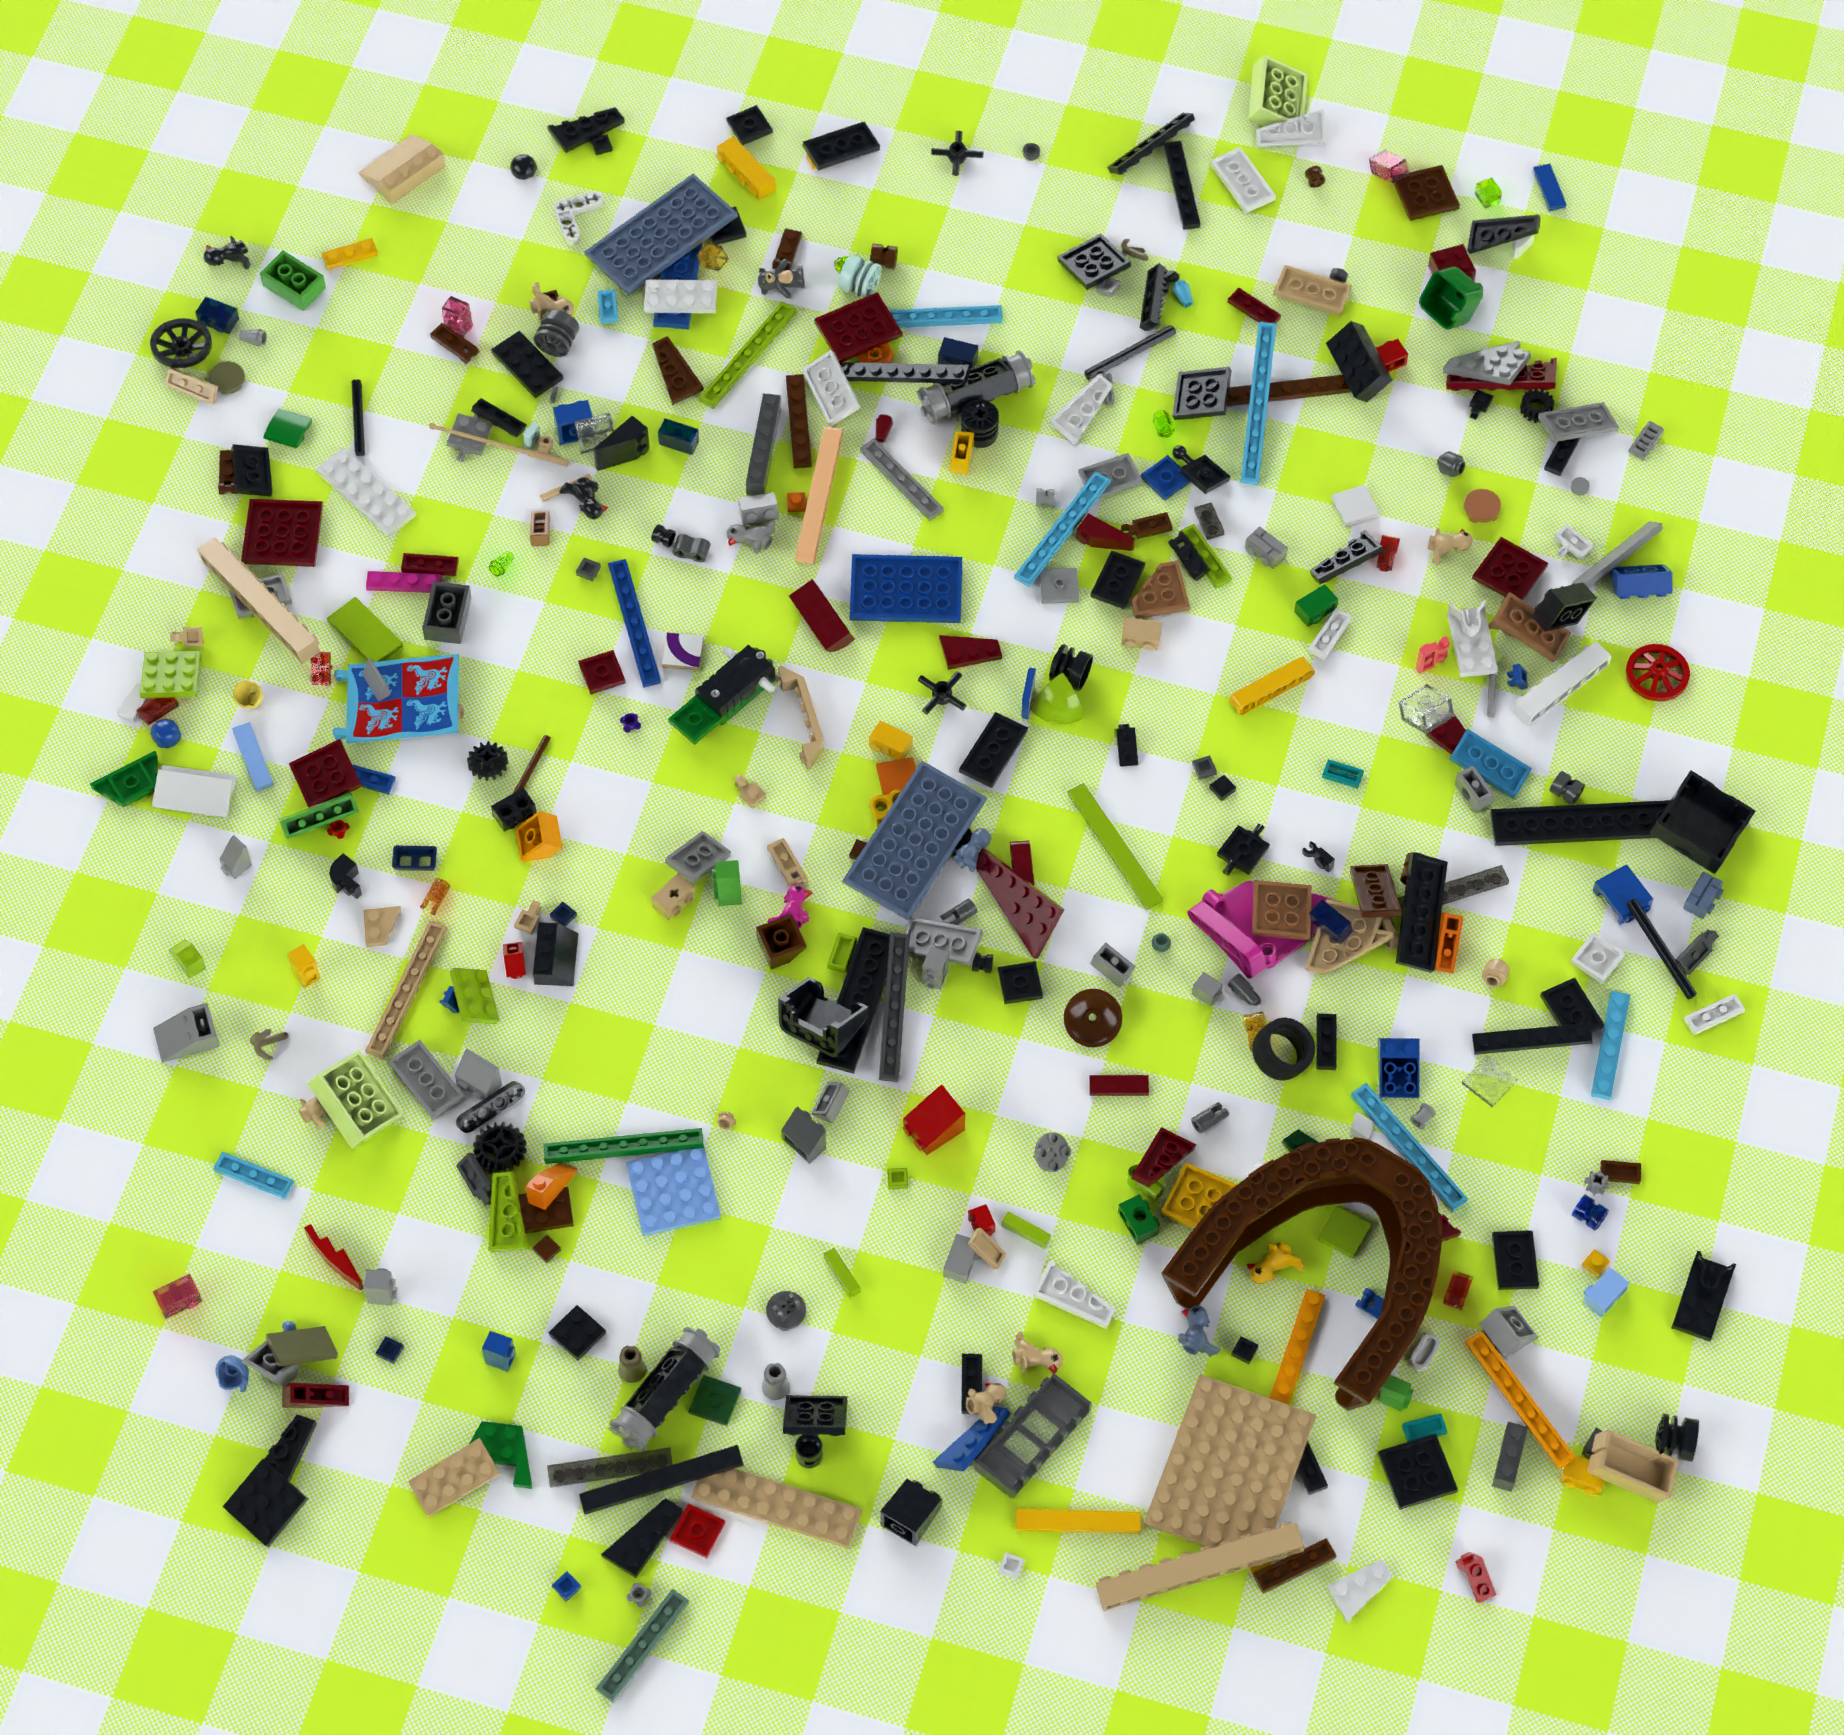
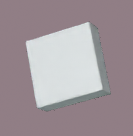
[998,1552,1025,1580]

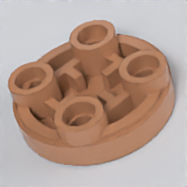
[1464,489,1501,523]

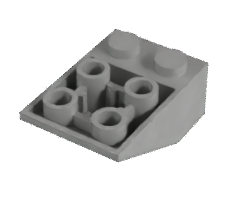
[153,1003,220,1063]

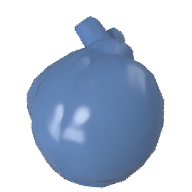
[215,1355,249,1392]

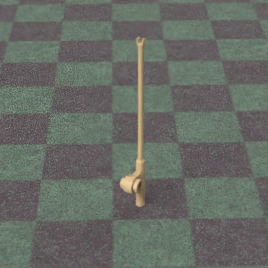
[429,423,569,467]

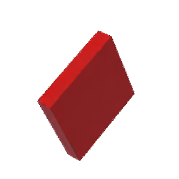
[669,1503,726,1559]

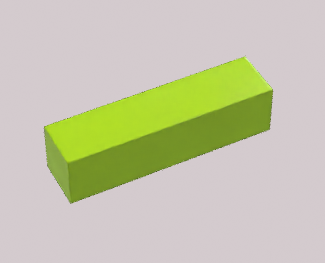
[1001,1211,1051,1249]
[824,1247,861,1298]

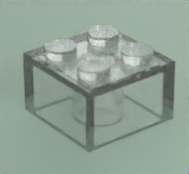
[1398,684,1454,734]

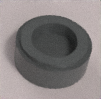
[1023,143,1040,161]
[1329,268,1348,283]

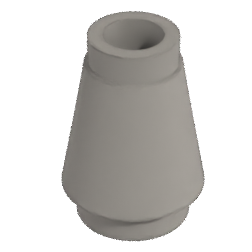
[239,329,267,347]

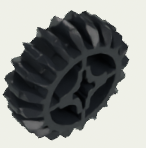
[473,1122,527,1173]

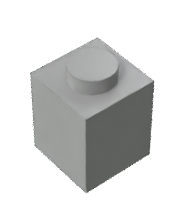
[1191,972,1223,1007]

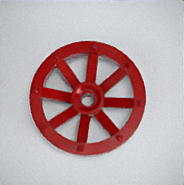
[1625,644,1690,702]

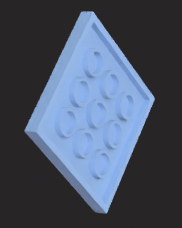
[626,1147,721,1236]

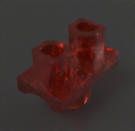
[310,651,333,686]

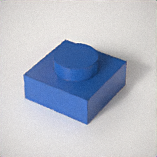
[552,1571,582,1602]

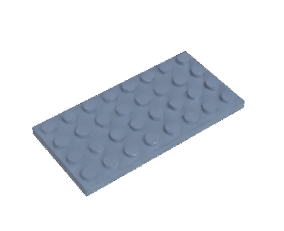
[584,174,738,296]
[842,761,987,921]

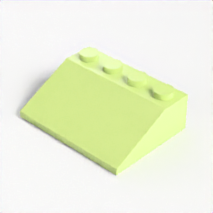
[1248,54,1308,126]
[307,1049,404,1149]

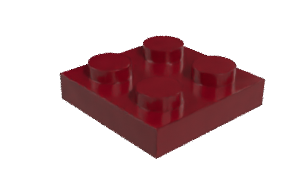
[578,650,626,695]

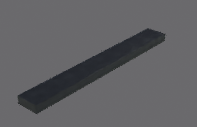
[579,1445,744,1515]

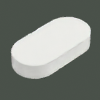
[1409,1334,1440,1372]

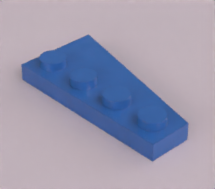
[933,1406,1011,1472]

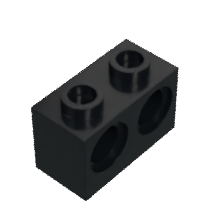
[491,788,537,832]

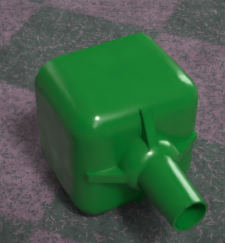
[1419,267,1483,330]

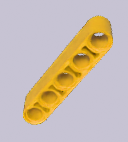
[1229,656,1315,715]

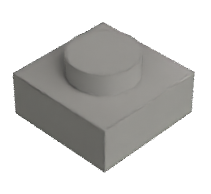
[1096,278,1120,297]

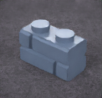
[1683,872,1724,919]

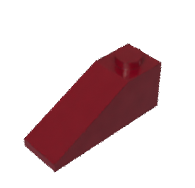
[1076,513,1135,551]
[282,1383,349,1409]

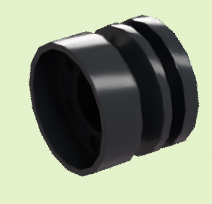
[961,400,999,448]
[1049,644,1093,691]
[1655,1413,1699,1462]

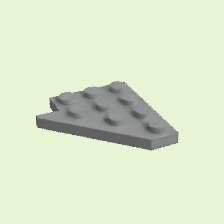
[1443,341,1531,385]

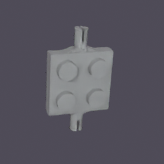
[447,413,493,462]

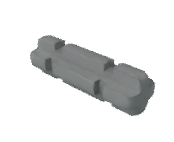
[1103,373,1115,406]

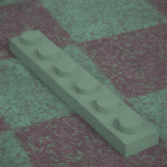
[596,1589,689,1703]

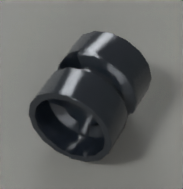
[795,1434,823,1468]

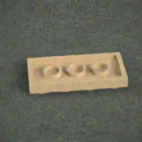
[1273,265,1352,316]
[408,1438,501,1518]

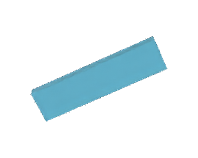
[213,1152,294,1199]

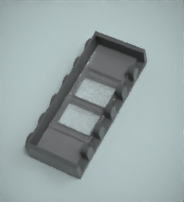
[974,1373,1092,1499]

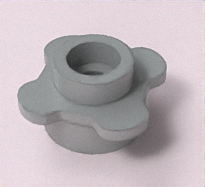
[626,1583,651,1607]

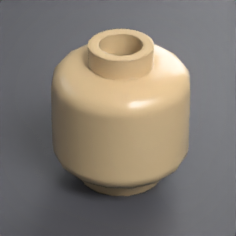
[1482,959,1510,987]

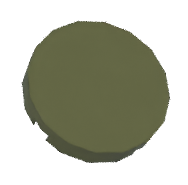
[209,361,245,394]

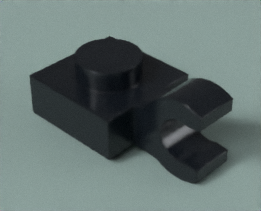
[1469,390,1494,420]
[1302,841,1335,872]

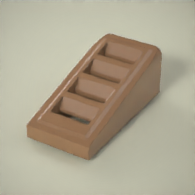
[530,511,550,546]

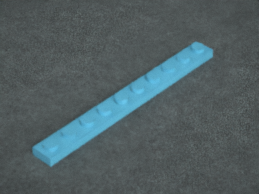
[1240,322,1277,485]

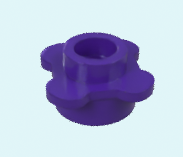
[620,713,641,733]

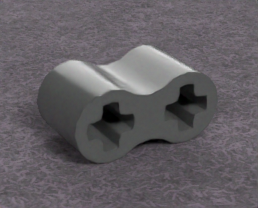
[672,534,711,562]

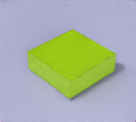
[887,1168,908,1190]

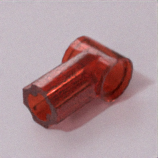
[1376,535,1400,572]

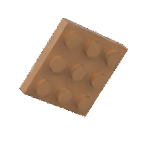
[1252,880,1312,941]

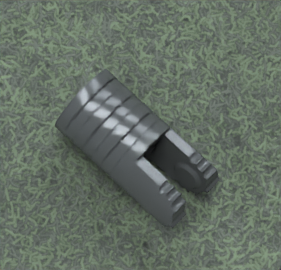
[939,898,978,925]
[1228,974,1262,1006]
[1191,1102,1230,1133]

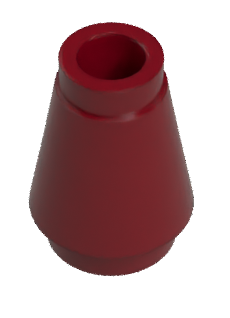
[875,414,893,443]

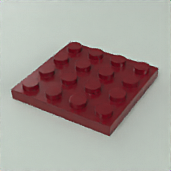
[241,499,323,567]

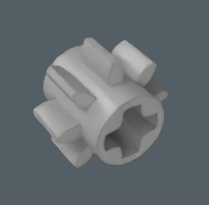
[1584,1170,1610,1196]

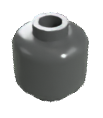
[1437,451,1466,477]

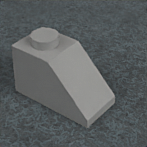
[219,835,252,879]

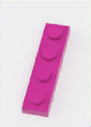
[366,571,442,593]

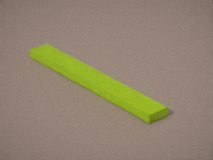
[699,301,796,409]
[1067,783,1163,910]

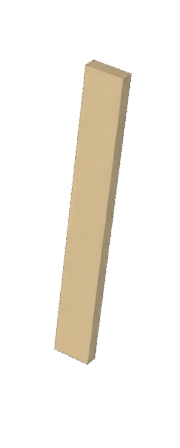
[365,921,448,1060]

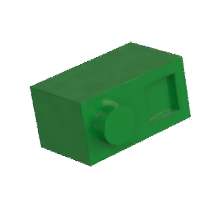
[1294,584,1338,627]

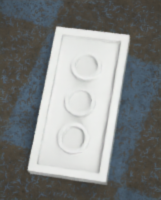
[1210,147,1276,214]
[644,280,717,313]
[802,350,861,427]

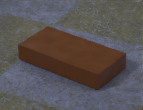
[1600,1160,1641,1184]

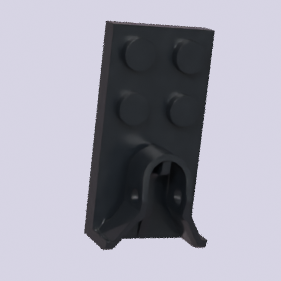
[1671,1250,1736,1342]

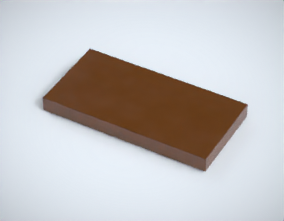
[1350,864,1401,918]

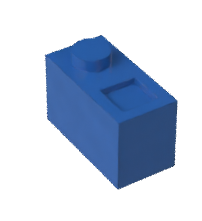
[482,1331,516,1372]

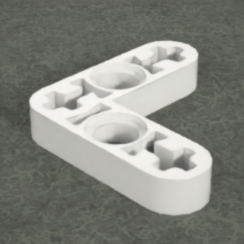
[554,191,604,245]

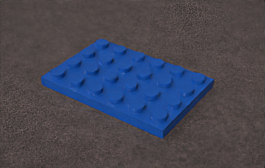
[849,554,962,623]

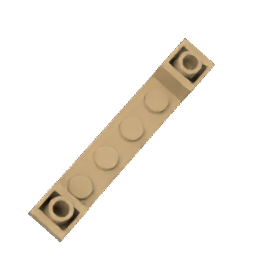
[775,666,824,770]

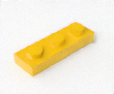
[322,238,378,270]

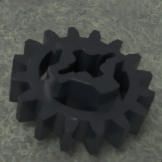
[467,741,509,781]

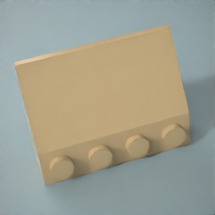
[358,134,446,204]

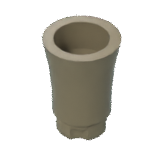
[618,1345,647,1383]

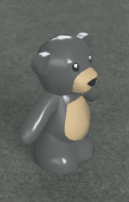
[758,259,805,299]

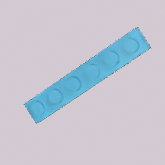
[1591,990,1630,1100]

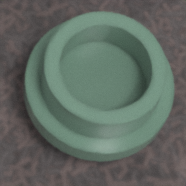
[1152,933,1171,952]

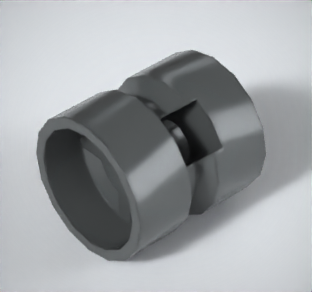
[1549,770,1585,805]

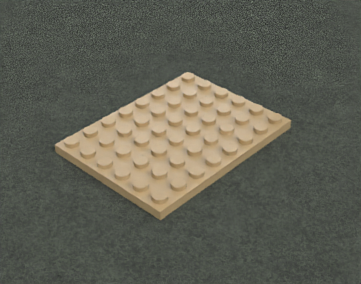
[1144,1374,1316,1567]

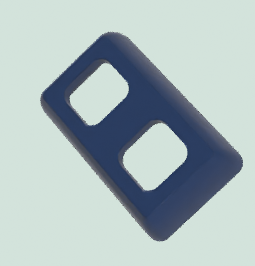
[392,845,437,871]

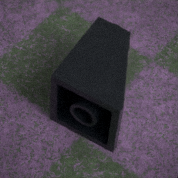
[880,1479,942,1546]

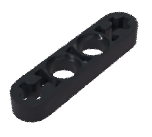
[456,1081,525,1133]

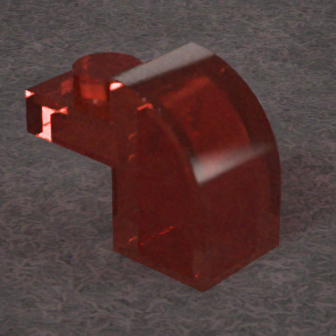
[1443,1270,1474,1310]

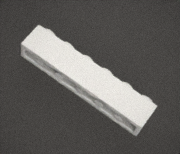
[1513,641,1611,727]

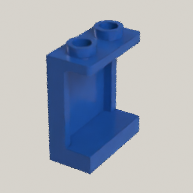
[1592,864,1654,925]

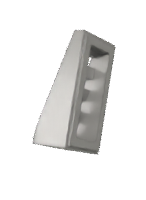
[1628,421,1664,461]

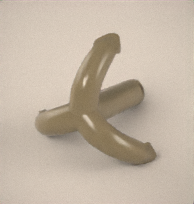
[1121,238,1149,261]
[250,1029,289,1060]

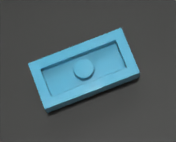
[597,289,618,324]

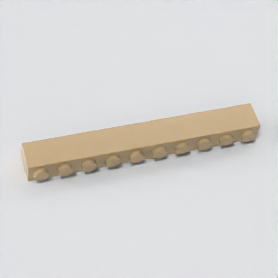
[197,537,320,664]
[1095,1522,1304,1611]

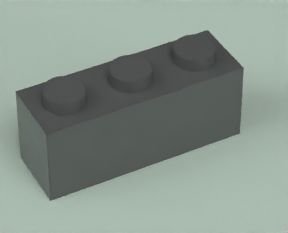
[1492,1422,1528,1492]

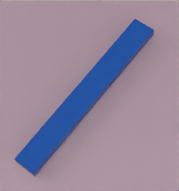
[608,559,661,688]

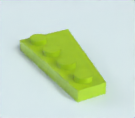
[488,1172,528,1253]

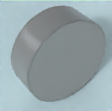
[1571,477,1590,496]

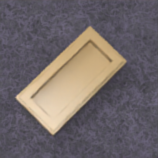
[968,1228,1007,1270]

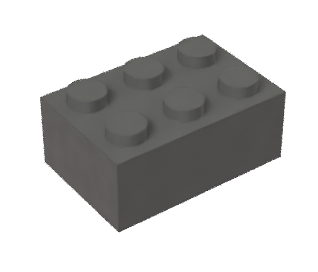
[422,581,472,644]

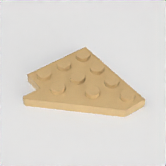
[1305,899,1394,976]

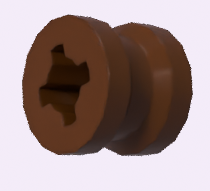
[1305,166,1326,188]

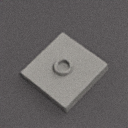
[1040,568,1079,604]

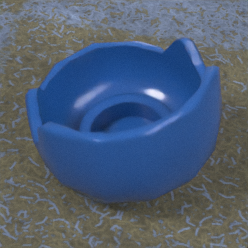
[150,719,181,748]

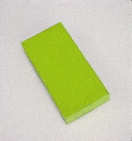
[827,933,857,973]

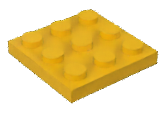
[1160,1162,1237,1229]

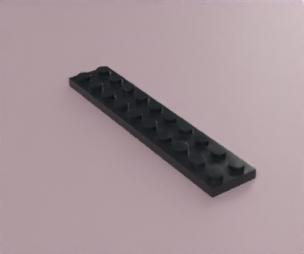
[1490,800,1670,846]

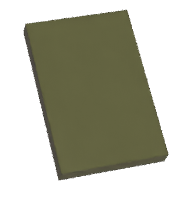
[266,1326,338,1366]

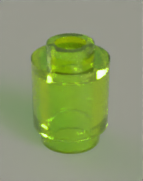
[1153,410,1175,438]

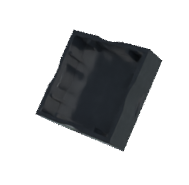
[1650,770,1756,874]

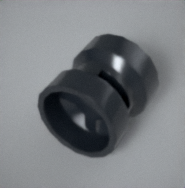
[651,524,676,548]
[972,952,993,974]

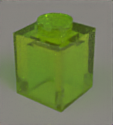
[1475,177,1502,209]

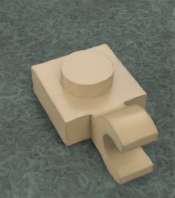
[170,626,204,647]
[734,774,766,808]
[514,900,542,935]

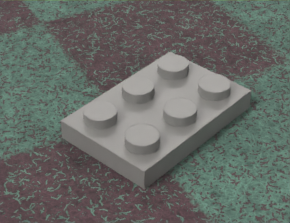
[1078,453,1143,499]
[229,573,292,619]
[665,831,731,884]

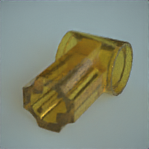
[1243,1011,1267,1052]

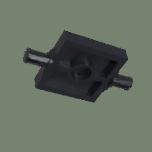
[1217,823,1270,876]

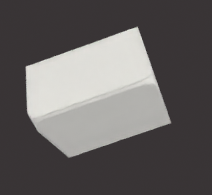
[1350,1112,1374,1140]

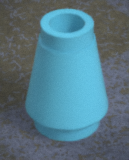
[1173,280,1193,308]

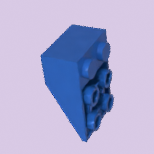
[1378,1038,1420,1098]

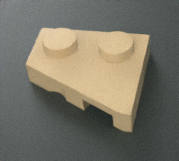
[363,906,402,947]

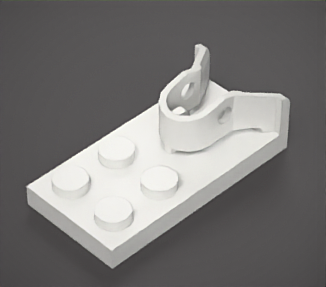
[1447,601,1498,677]

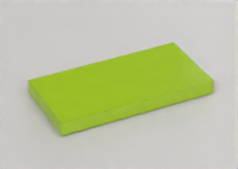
[327,596,403,662]

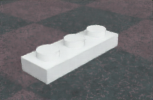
[1308,608,1352,660]
[1684,994,1745,1035]

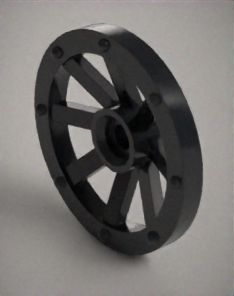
[150,318,212,368]

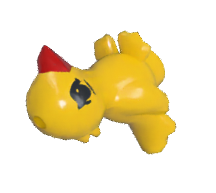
[1247,1242,1304,1284]

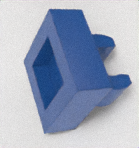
[1506,663,1528,690]
[440,986,459,1013]

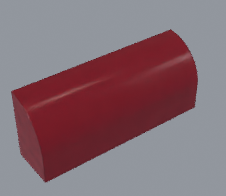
[789,579,855,652]

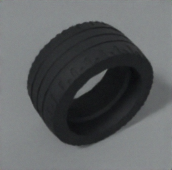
[1252,1017,1316,1081]

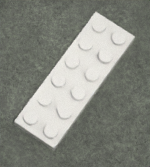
[316,448,416,537]

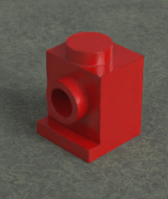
[968,1204,996,1236]

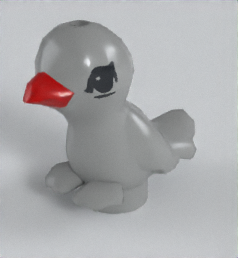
[726,519,775,554]

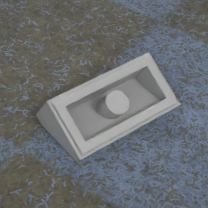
[363,659,391,701]
[811,1082,849,1123]

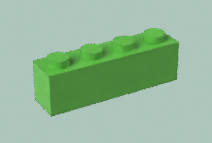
[279,792,359,839]

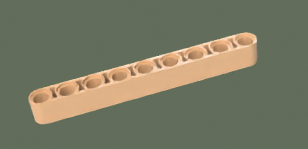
[795,426,843,565]

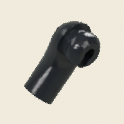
[1163,271,1180,294]

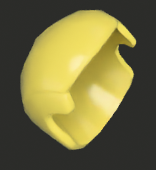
[232,680,263,709]

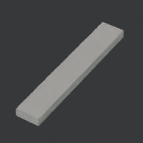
[860,438,944,521]
[1572,521,1663,588]

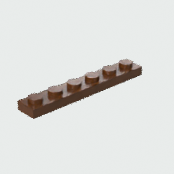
[786,374,812,469]

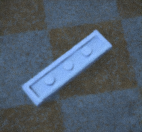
[232,722,274,792]

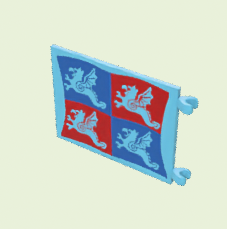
[333,654,459,744]

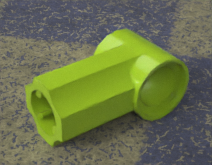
[1127,1164,1165,1202]

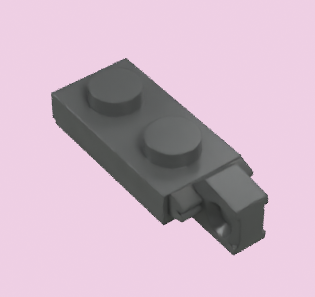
[1675,930,1719,975]
[456,1153,492,1205]

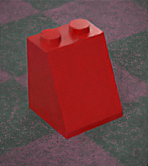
[902,1085,966,1156]

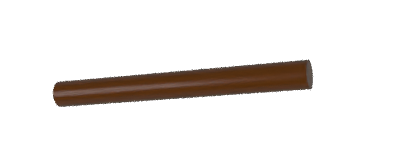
[513,735,551,793]

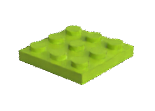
[139,651,201,698]

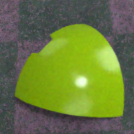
[1031,673,1083,724]

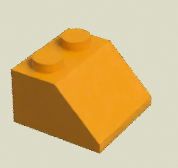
[515,811,563,862]

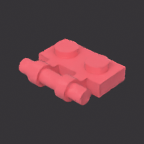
[1416,636,1450,674]

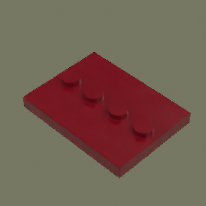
[814,292,902,364]

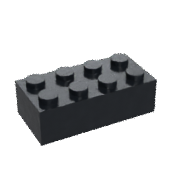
[1326,321,1393,402]

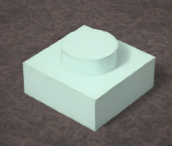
[523,423,540,449]

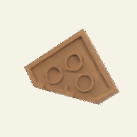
[1131,561,1190,619]

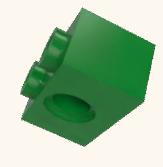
[1118,1194,1160,1245]

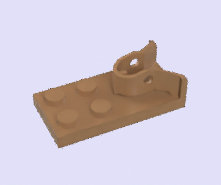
[1488,592,1572,663]

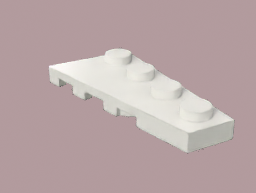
[1033,1260,1115,1329]

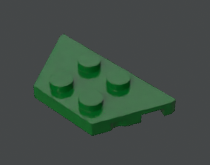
[90,751,158,807]

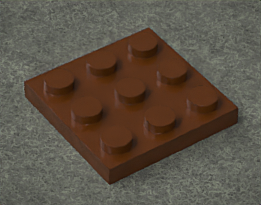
[1392,165,1460,221]

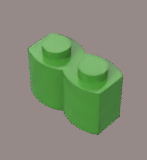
[1379,1375,1414,1412]

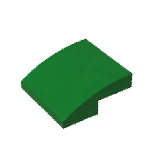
[263,409,312,449]

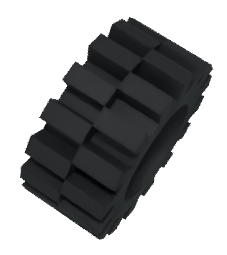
[1520,389,1554,423]

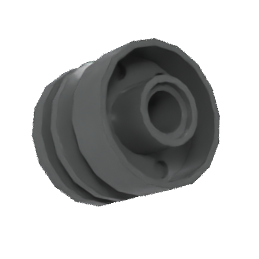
[534,309,580,357]

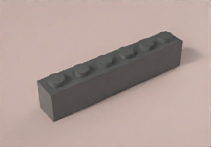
[746,393,782,495]

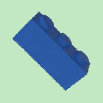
[1610,564,1673,599]

